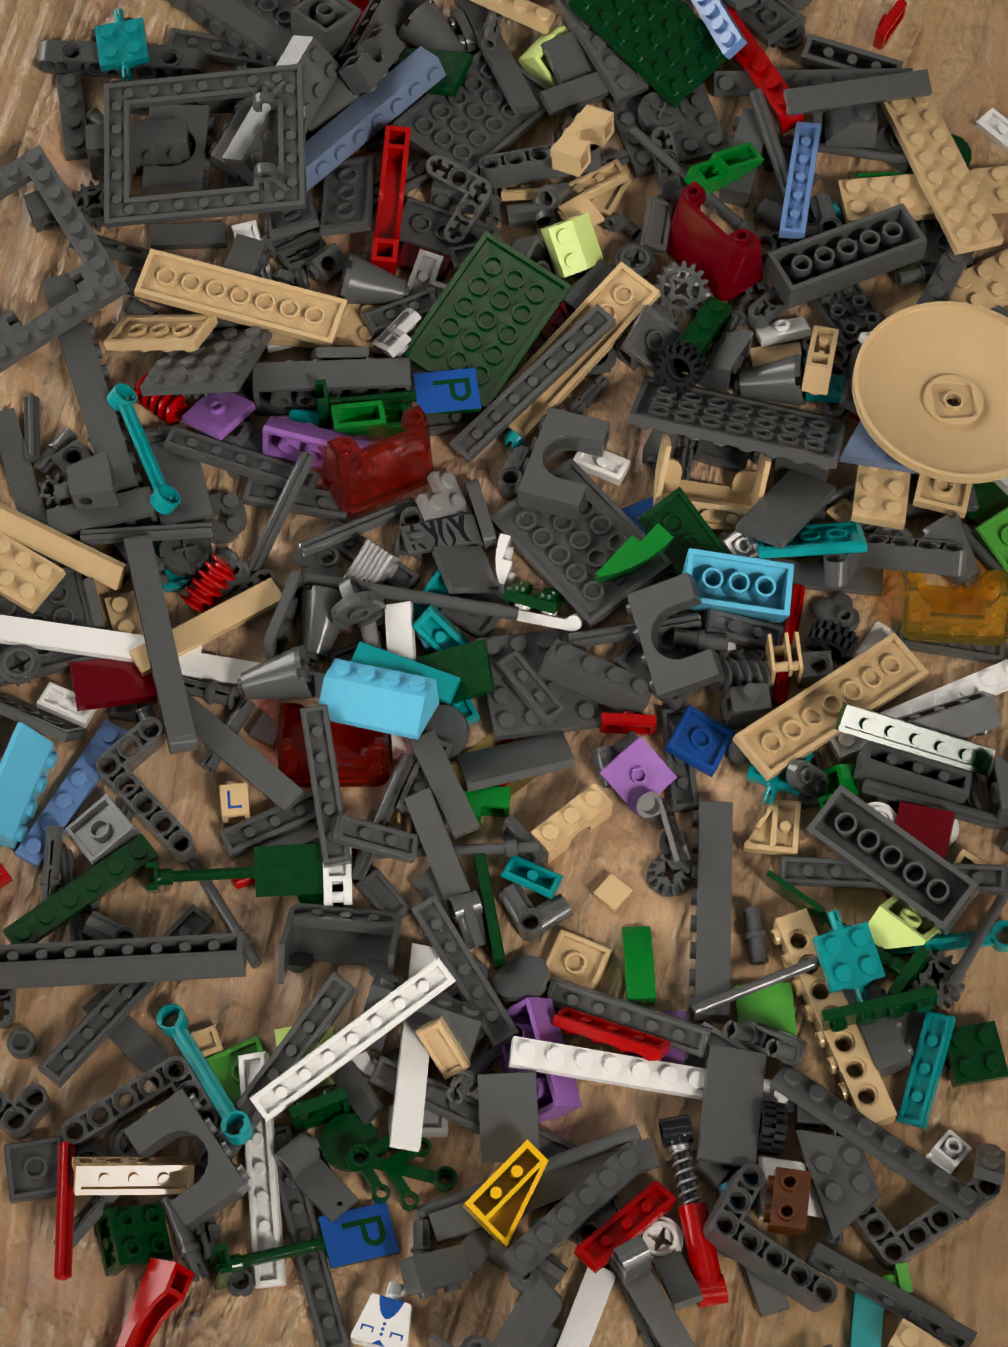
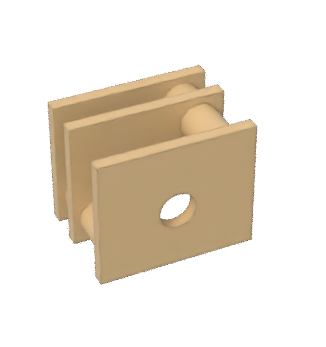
[557,192,605,238]
[765,632,804,685]

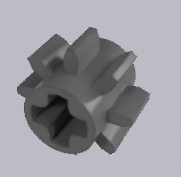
[39,474,72,507]

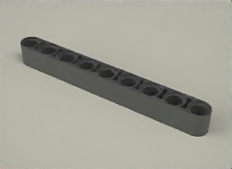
[123,534,198,755]

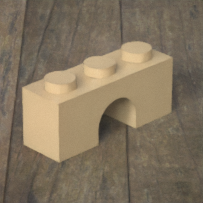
[550,105,615,177]
[531,782,613,864]

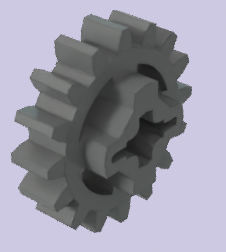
[72,181,111,232]
[654,261,709,317]
[909,949,965,1012]

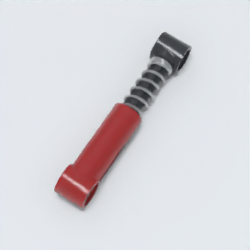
[659,1114,728,1308]

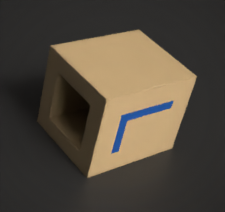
[220,781,251,826]

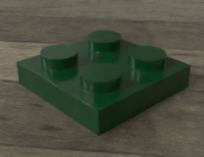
[502,580,564,614]
[945,1021,1008,1088]
[289,1087,350,1134]

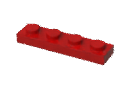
[552,1006,671,1061]
[574,1180,677,1274]

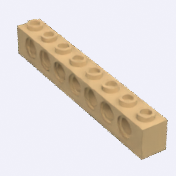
[771,908,897,1127]

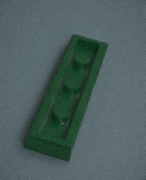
[474,854,505,969]

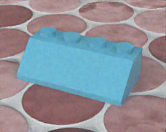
[681,548,794,623]
[318,659,439,740]
[0,722,58,850]

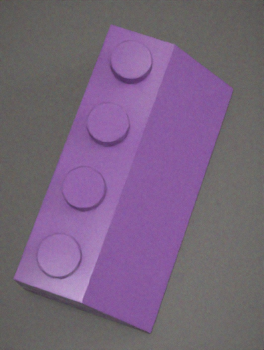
[263,416,373,480]
[499,997,582,1123]

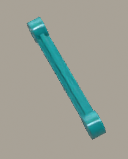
[107,383,181,515]
[880,920,1008,957]
[156,1004,254,1145]

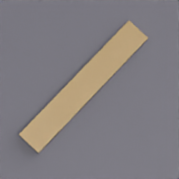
[0,503,127,591]
[129,578,282,677]

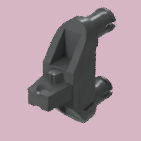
[723,1021,808,1066]

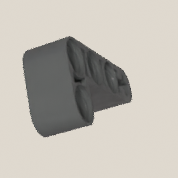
[0,1084,51,1140]

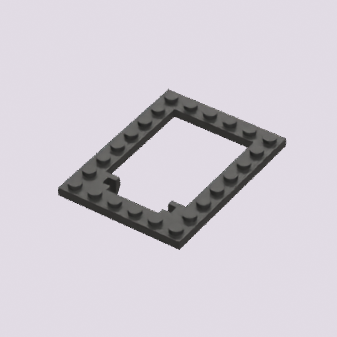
[104,63,307,228]
[0,145,130,373]

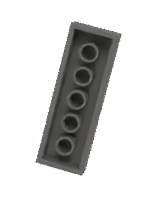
[222,35,341,186]
[765,203,927,309]
[253,356,412,416]
[806,784,980,935]

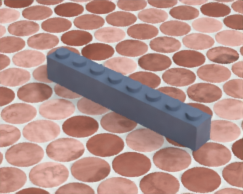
[306,46,446,192]

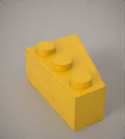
[462,1139,549,1247]

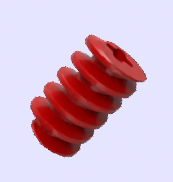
[133,372,189,425]
[179,553,236,613]

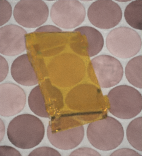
[899,570,1008,645]

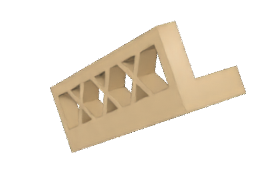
[72,1156,195,1195]

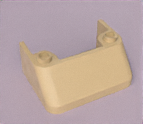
[653,433,771,532]

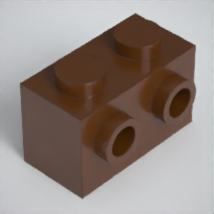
[763,1167,812,1237]

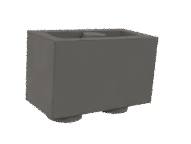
[398,1244,472,1300]

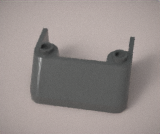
[278,903,402,984]
[429,1240,563,1347]

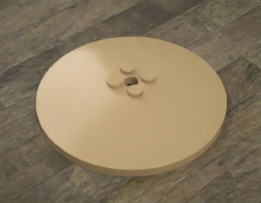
[852,301,1008,484]

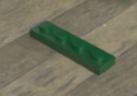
[821,985,938,1032]

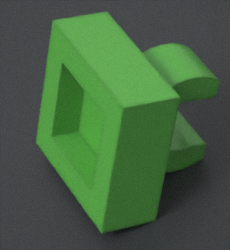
[882,1262,913,1295]

